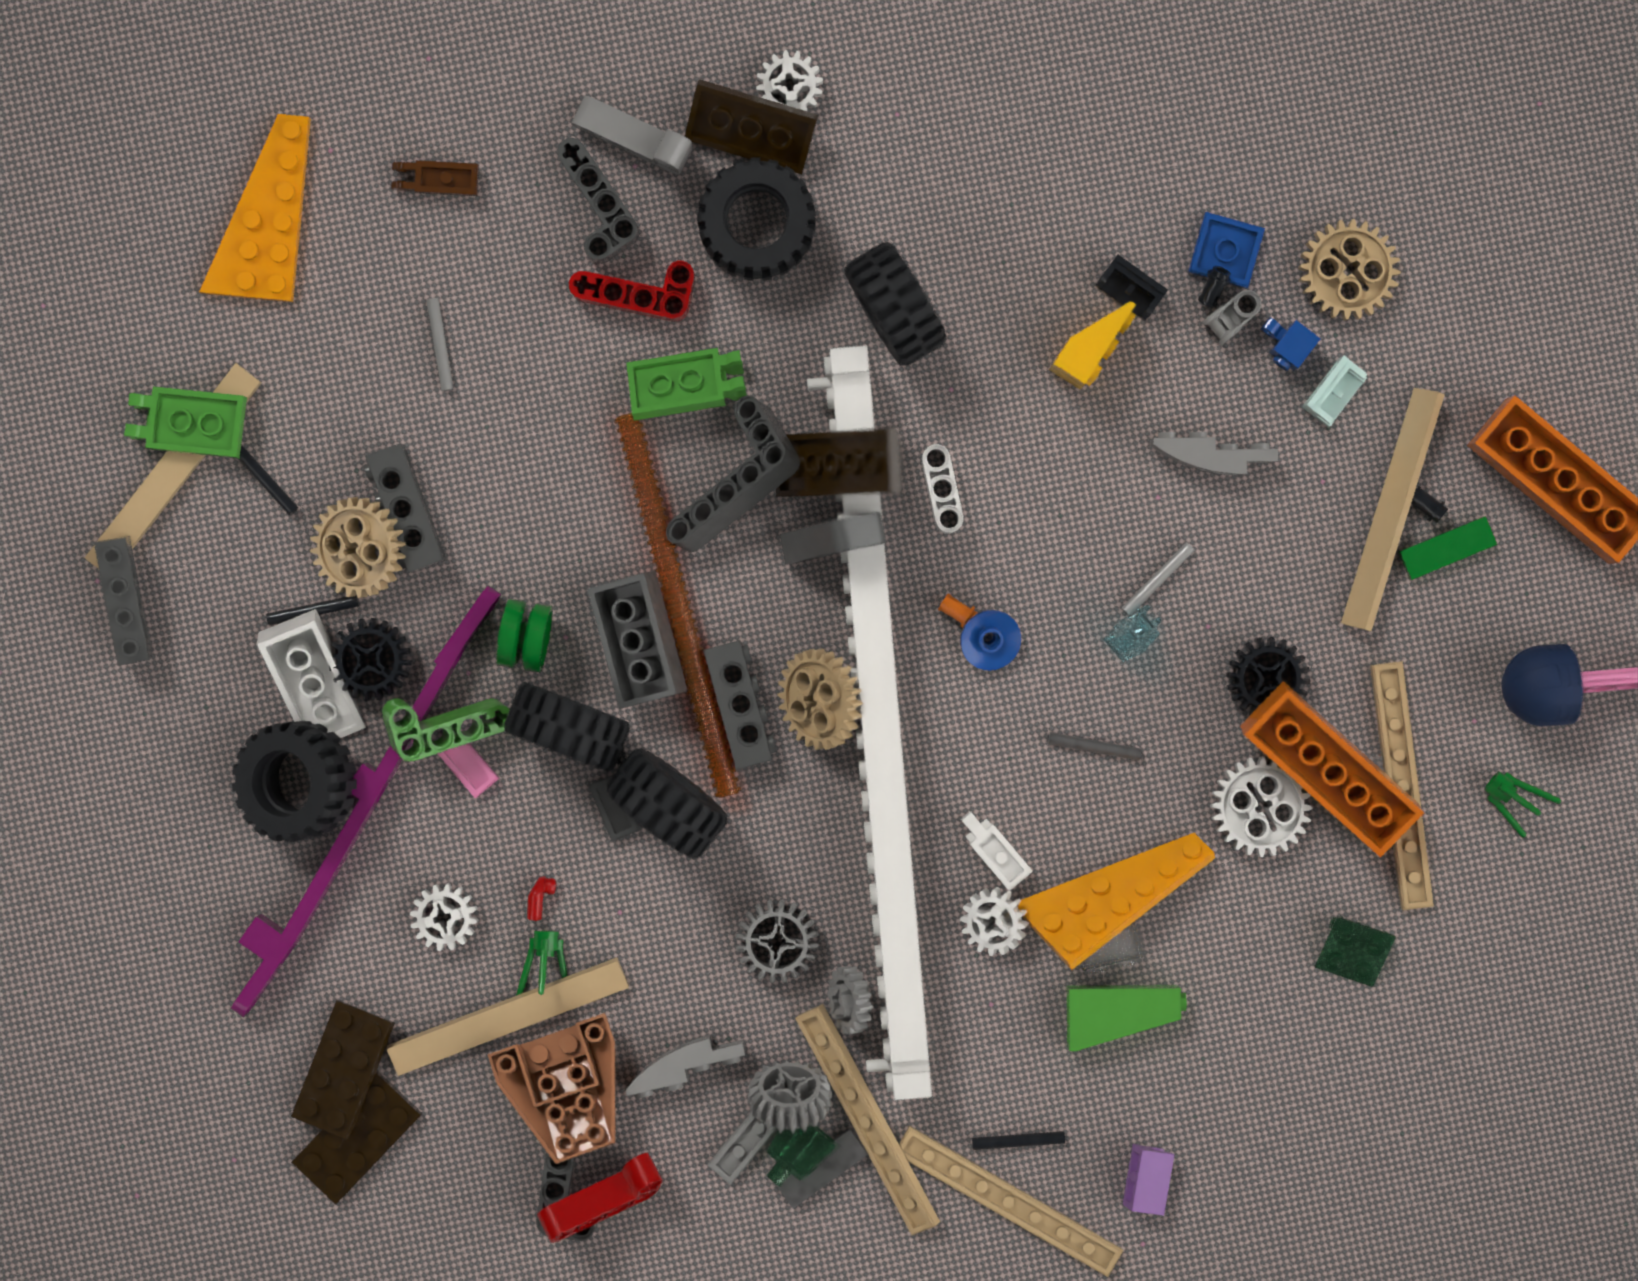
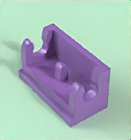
[1123,1144,1175,1216]

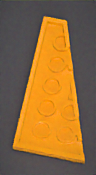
[199,114,311,302]
[1017,833,1215,970]

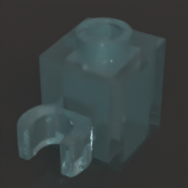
[1103,605,1161,662]

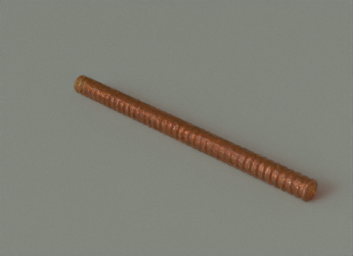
[614,413,742,798]

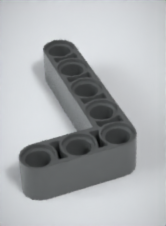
[666,396,800,552]

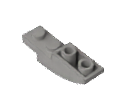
[1150,432,1278,476]
[626,1034,746,1099]

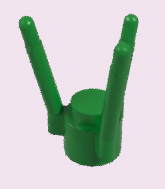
[1484,771,1561,838]
[516,930,567,996]

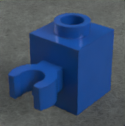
[1260,317,1321,371]

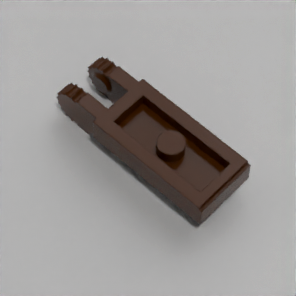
[391,160,479,196]

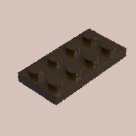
[684,79,818,175]
[291,1000,395,1139]
[291,1071,423,1205]

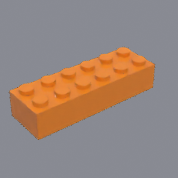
[1467,395,1638,564]
[1240,681,1424,858]

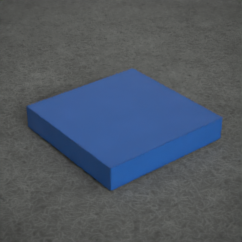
[1188,212,1265,289]

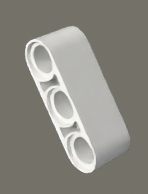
[921,444,963,534]

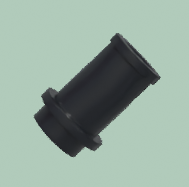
[1198,266,1231,308]
[1411,486,1448,523]

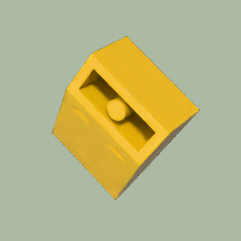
[1049,301,1136,389]

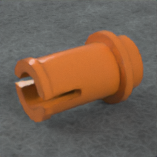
[938,593,978,628]

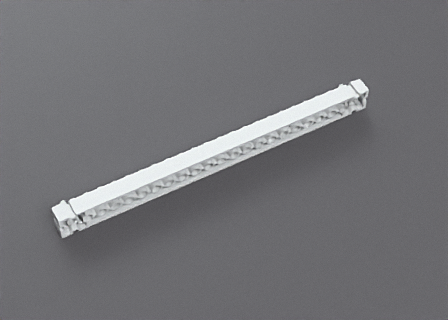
[807,346,932,1100]

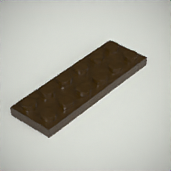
[776,428,902,497]

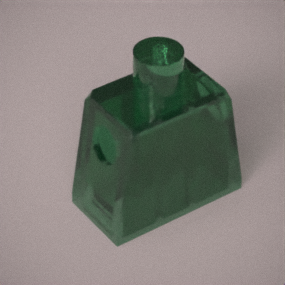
[767,1125,841,1187]

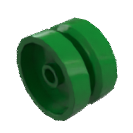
[496,598,553,673]

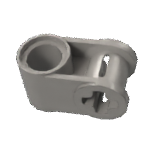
[1202,290,1262,346]

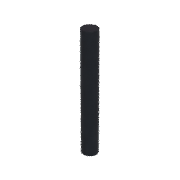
[239,444,299,516]
[266,595,360,625]
[972,1131,1065,1150]

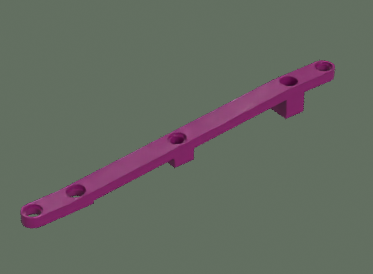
[231,586,501,1018]

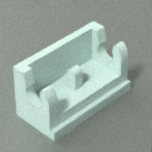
[1302,355,1367,428]

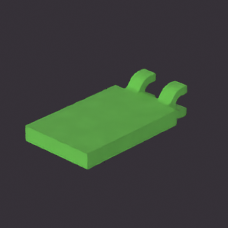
[626,348,747,421]
[124,386,247,459]

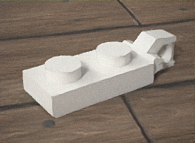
[961,812,1033,891]

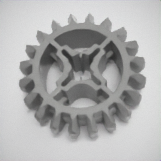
[736,899,819,983]
[748,1059,832,1133]

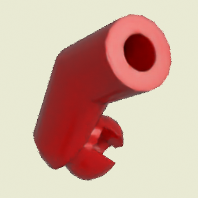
[527,876,557,921]

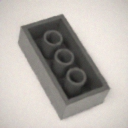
[587,571,688,709]

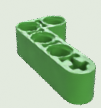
[382,698,510,762]

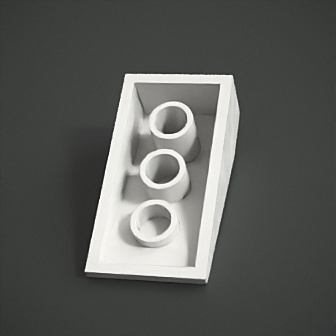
[257,609,366,738]

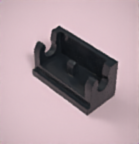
[1095,254,1168,321]

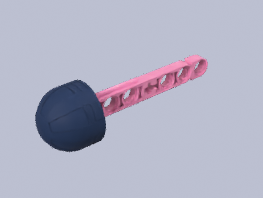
[1502,644,1638,726]

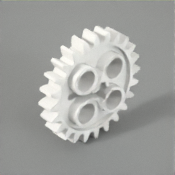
[1210,756,1313,857]

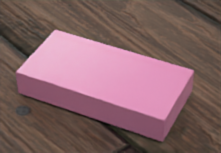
[437,743,500,798]

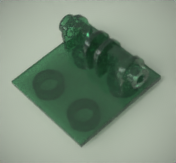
[1315,916,1396,987]

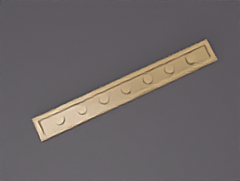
[84,363,262,569]
[1341,388,1445,632]
[1370,661,1434,910]
[386,957,629,1076]
[795,1004,940,1235]
[899,1125,1123,1277]

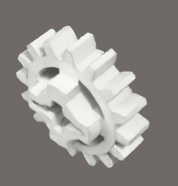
[756,50,823,112]
[410,883,478,951]
[960,887,1029,956]

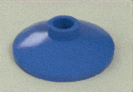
[960,610,1021,670]

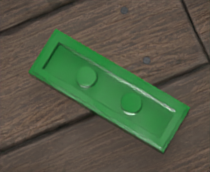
[1398,516,1498,580]

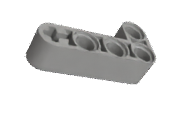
[571,95,693,175]

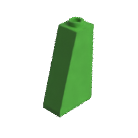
[1066,985,1187,1051]

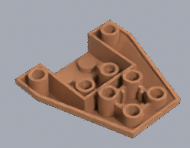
[487,1013,616,1164]

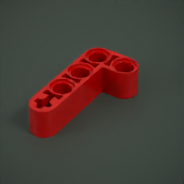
[569,260,695,322]
[537,1153,663,1243]

